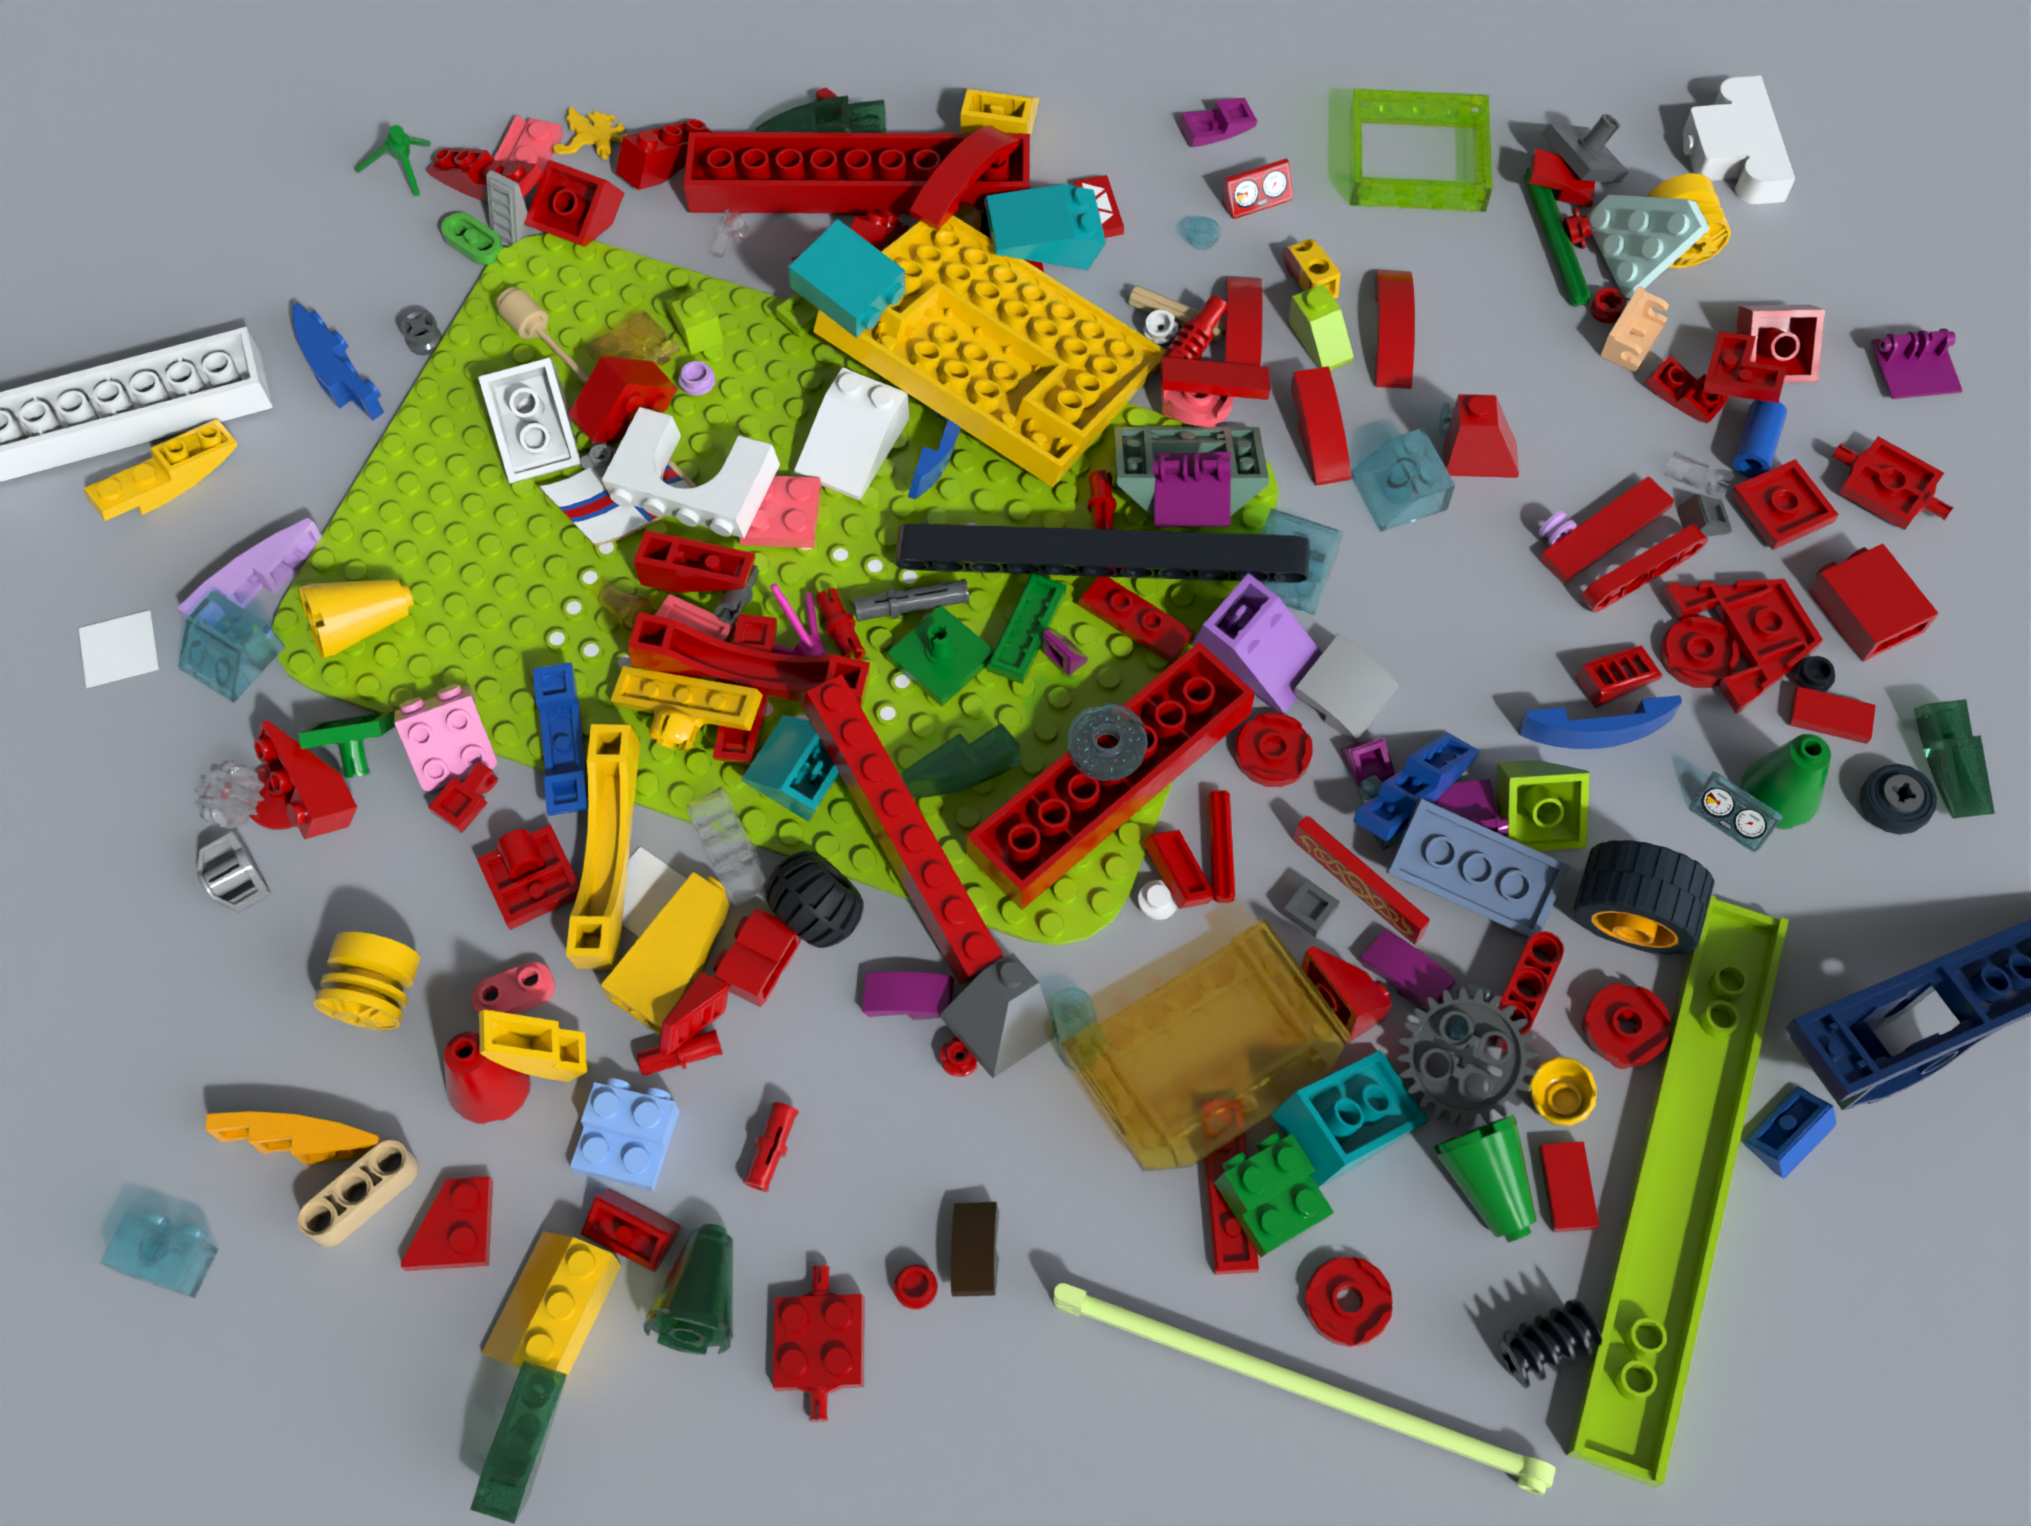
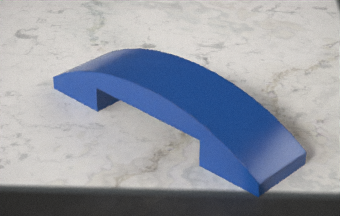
[908,412,961,499]
[532,662,588,816]
[1518,695,1682,749]

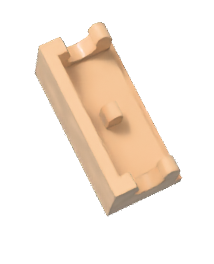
[1600,286,1669,373]

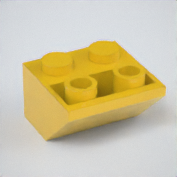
[960,88,1039,139]

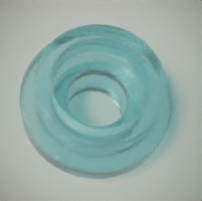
[1186,217,1220,250]

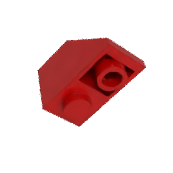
[851,210,909,251]

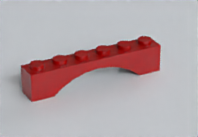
[628,612,870,708]

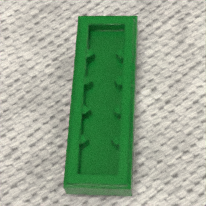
[987,573,1067,684]

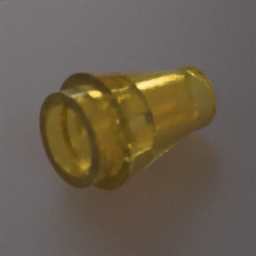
[598,584,654,631]

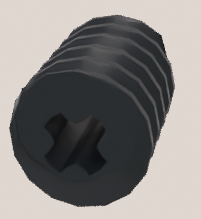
[1499,1299,1603,1388]

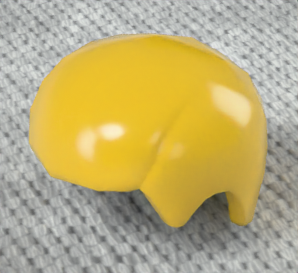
[1530,1056,1597,1127]

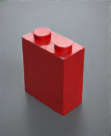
[1808,543,1939,662]

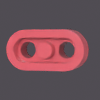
[471,962,555,1014]

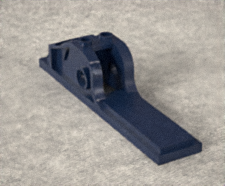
[1785,919,2031,1111]

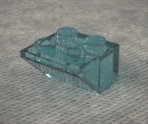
[1261,508,1343,615]
[178,590,286,703]

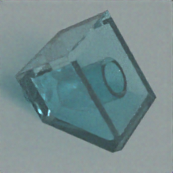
[1351,428,1455,532]

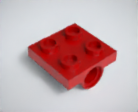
[476,824,580,930]

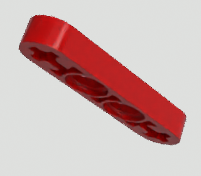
[1581,524,1708,613]

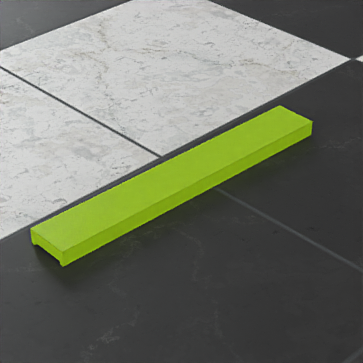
[1567,895,1789,1488]

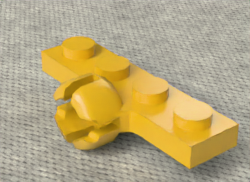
[610,666,763,751]

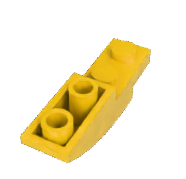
[83,419,237,521]

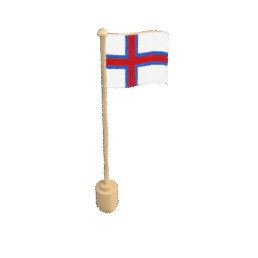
[496,287,698,546]

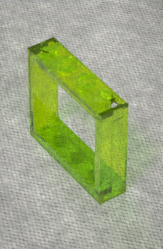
[1349,89,1493,212]

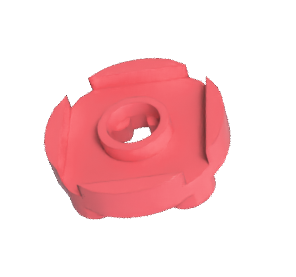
[1161,390,1234,427]

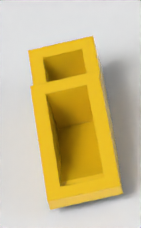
[479,1009,587,1083]

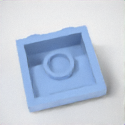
[570,1078,680,1192]

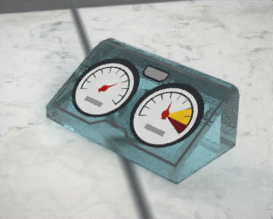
[1689,771,1783,852]

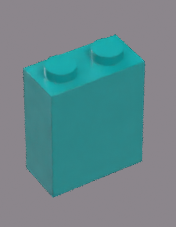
[788,219,906,338]

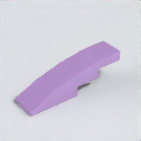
[177,518,322,634]

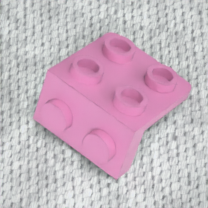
[394,684,497,791]

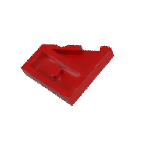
[401,1176,493,1271]

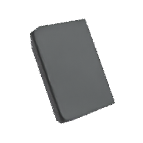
[1677,494,1732,537]

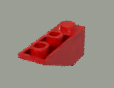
[616,119,713,190]
[254,720,357,840]

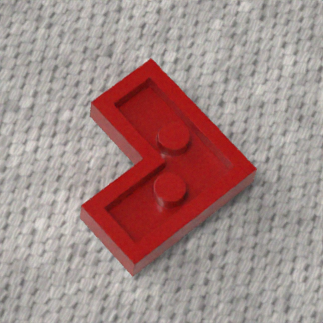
[1703,331,1787,403]

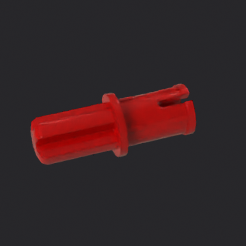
[1087,470,1117,530]
[637,1029,723,1076]

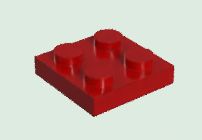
[1730,459,1839,550]

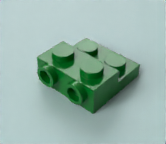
[1214,1133,1334,1258]

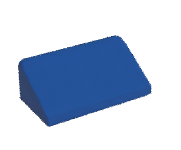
[1743,1086,1836,1179]

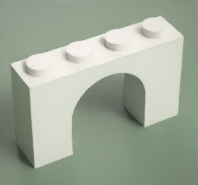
[602,407,780,538]

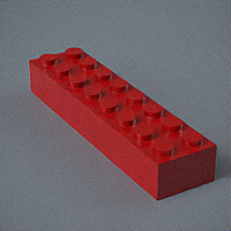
[966,642,1255,910]

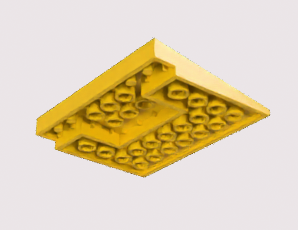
[813,215,1166,487]

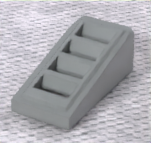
[486,170,533,245]

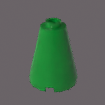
[1740,734,1831,830]
[1433,1115,1536,1242]

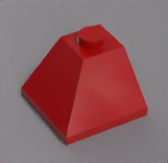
[1297,946,1392,1045]

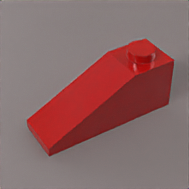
[633,530,756,593]

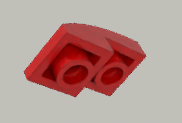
[1529,149,1595,207]
[1644,355,1730,424]

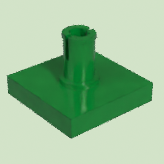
[887,605,994,707]
[298,711,395,778]

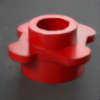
[1563,207,1591,249]

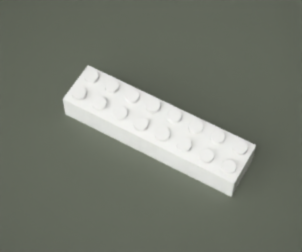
[0,327,273,482]

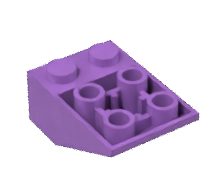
[1193,573,1322,714]

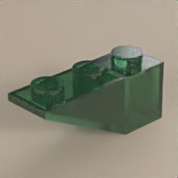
[470,1360,568,1524]

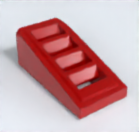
[1575,645,1663,708]
[659,972,729,1056]

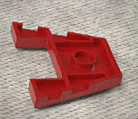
[1663,579,1823,714]

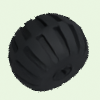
[765,851,864,948]

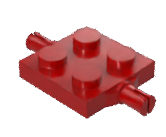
[1832,436,1954,530]
[773,1265,865,1422]

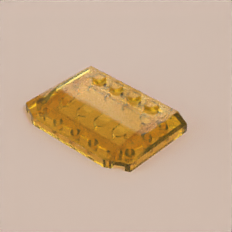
[1060,918,1351,1172]

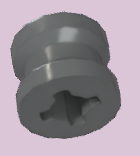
[400,310,442,355]

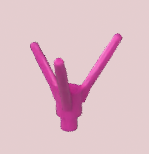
[770,584,827,656]

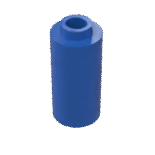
[1732,400,1787,478]

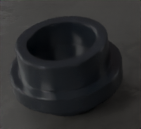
[1795,656,1835,692]

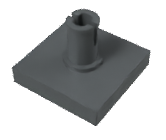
[1542,114,1629,183]

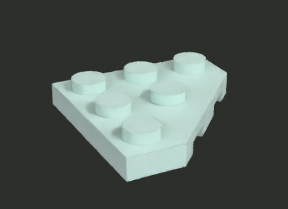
[1587,195,1710,299]

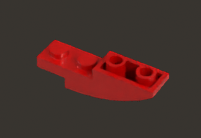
[426,147,544,202]

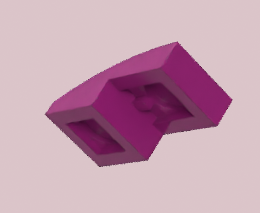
[1179,97,1258,147]
[1360,929,1456,1011]
[862,971,954,1020]

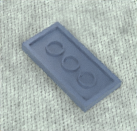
[1386,799,1570,938]

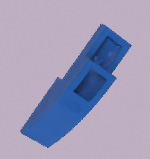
[292,303,384,421]

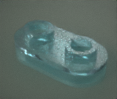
[1050,987,1103,1071]

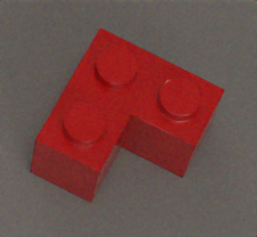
[568,356,678,443]

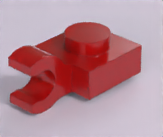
[428,762,499,833]

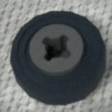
[1860,764,1937,835]

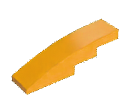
[206,1111,383,1165]

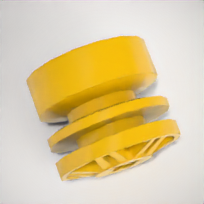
[1646,173,1731,268]
[313,932,421,1030]

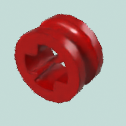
[1590,287,1626,323]

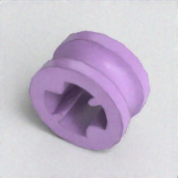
[1538,511,1577,546]

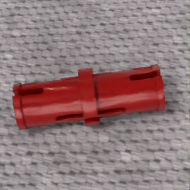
[815,588,866,660]
[742,1102,799,1192]

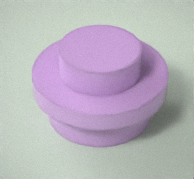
[679,361,715,396]

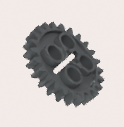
[1397,987,1539,1126]

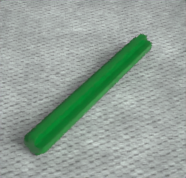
[1524,166,1591,307]

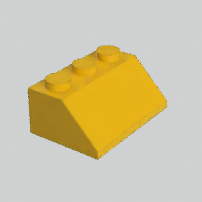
[481,1231,622,1389]

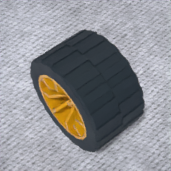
[1573,840,1715,955]

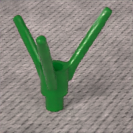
[354,125,431,196]

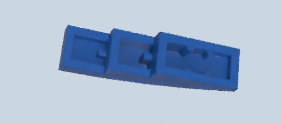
[1353,732,1480,841]

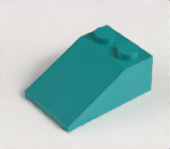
[984,184,1106,270]
[1271,1050,1429,1187]

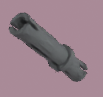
[853,579,969,622]

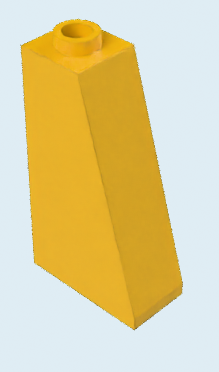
[600,872,730,1036]

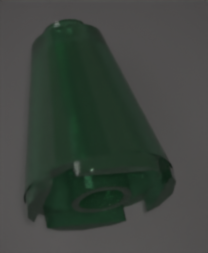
[643,1224,733,1355]

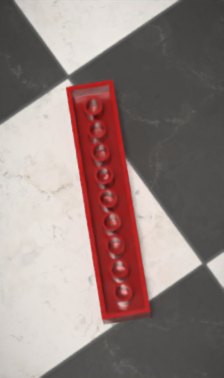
[683,132,1030,214]

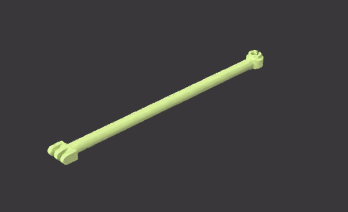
[1053,1283,1556,1495]

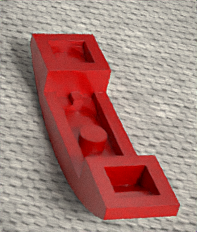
[910,125,1019,230]
[1375,270,1415,389]
[1224,277,1263,366]
[713,614,777,764]

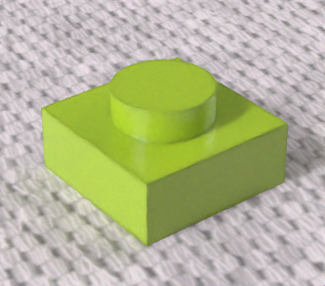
[775,293,819,337]

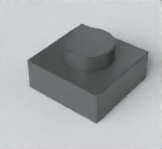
[1282,879,1340,937]

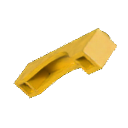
[566,724,640,970]

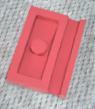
[494,115,564,184]

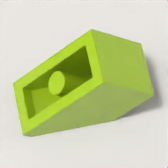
[1288,284,1354,371]
[664,288,724,355]

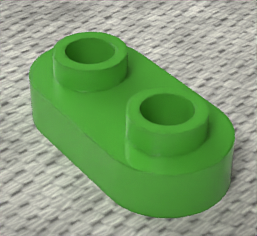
[441,213,503,265]

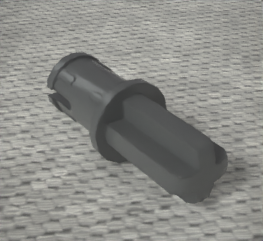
[715,565,759,624]

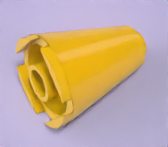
[299,579,414,659]

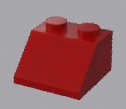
[524,159,624,247]
[1736,305,1825,383]

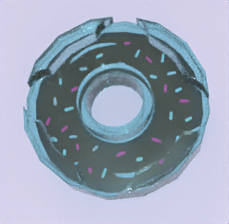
[1068,703,1148,781]

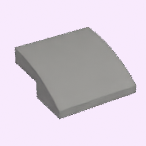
[1294,634,1399,743]

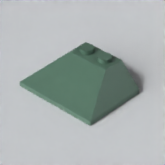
[1114,427,1269,518]

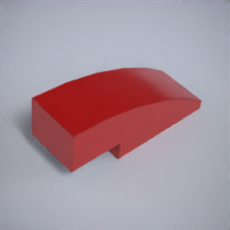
[1291,366,1352,486]

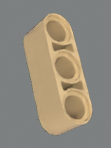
[297,1140,419,1248]

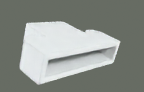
[1682,75,1795,204]

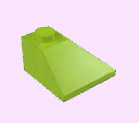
[1497,760,1590,851]

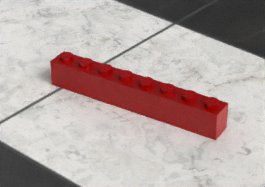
[801,674,1004,985]

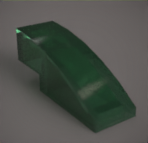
[1914,699,1995,819]
[899,723,1021,798]

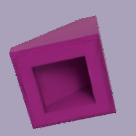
[1043,629,1088,676]
[1341,737,1395,787]

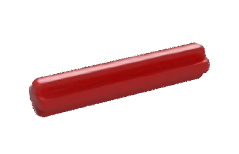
[1208,790,1236,903]

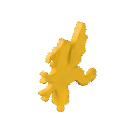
[553,107,627,160]

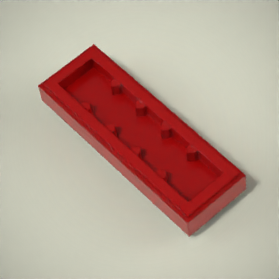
[1079,577,1195,664]

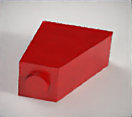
[1443,394,1519,478]

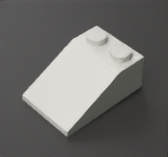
[478,358,581,484]
[794,367,910,501]

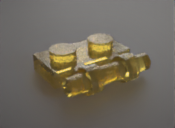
[586,310,680,367]

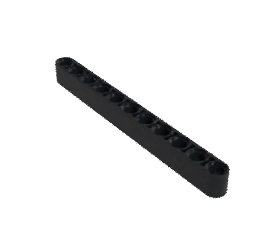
[895,523,1310,583]

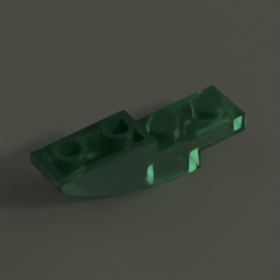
[755,95,887,133]

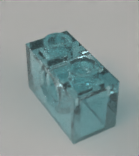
[100,1211,219,1299]

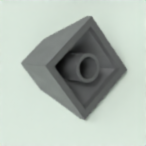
[940,953,1056,1078]

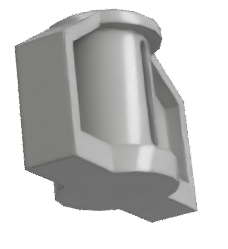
[197,831,271,913]

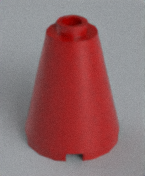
[444,1032,531,1124]

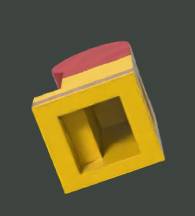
[1283,238,1341,299]

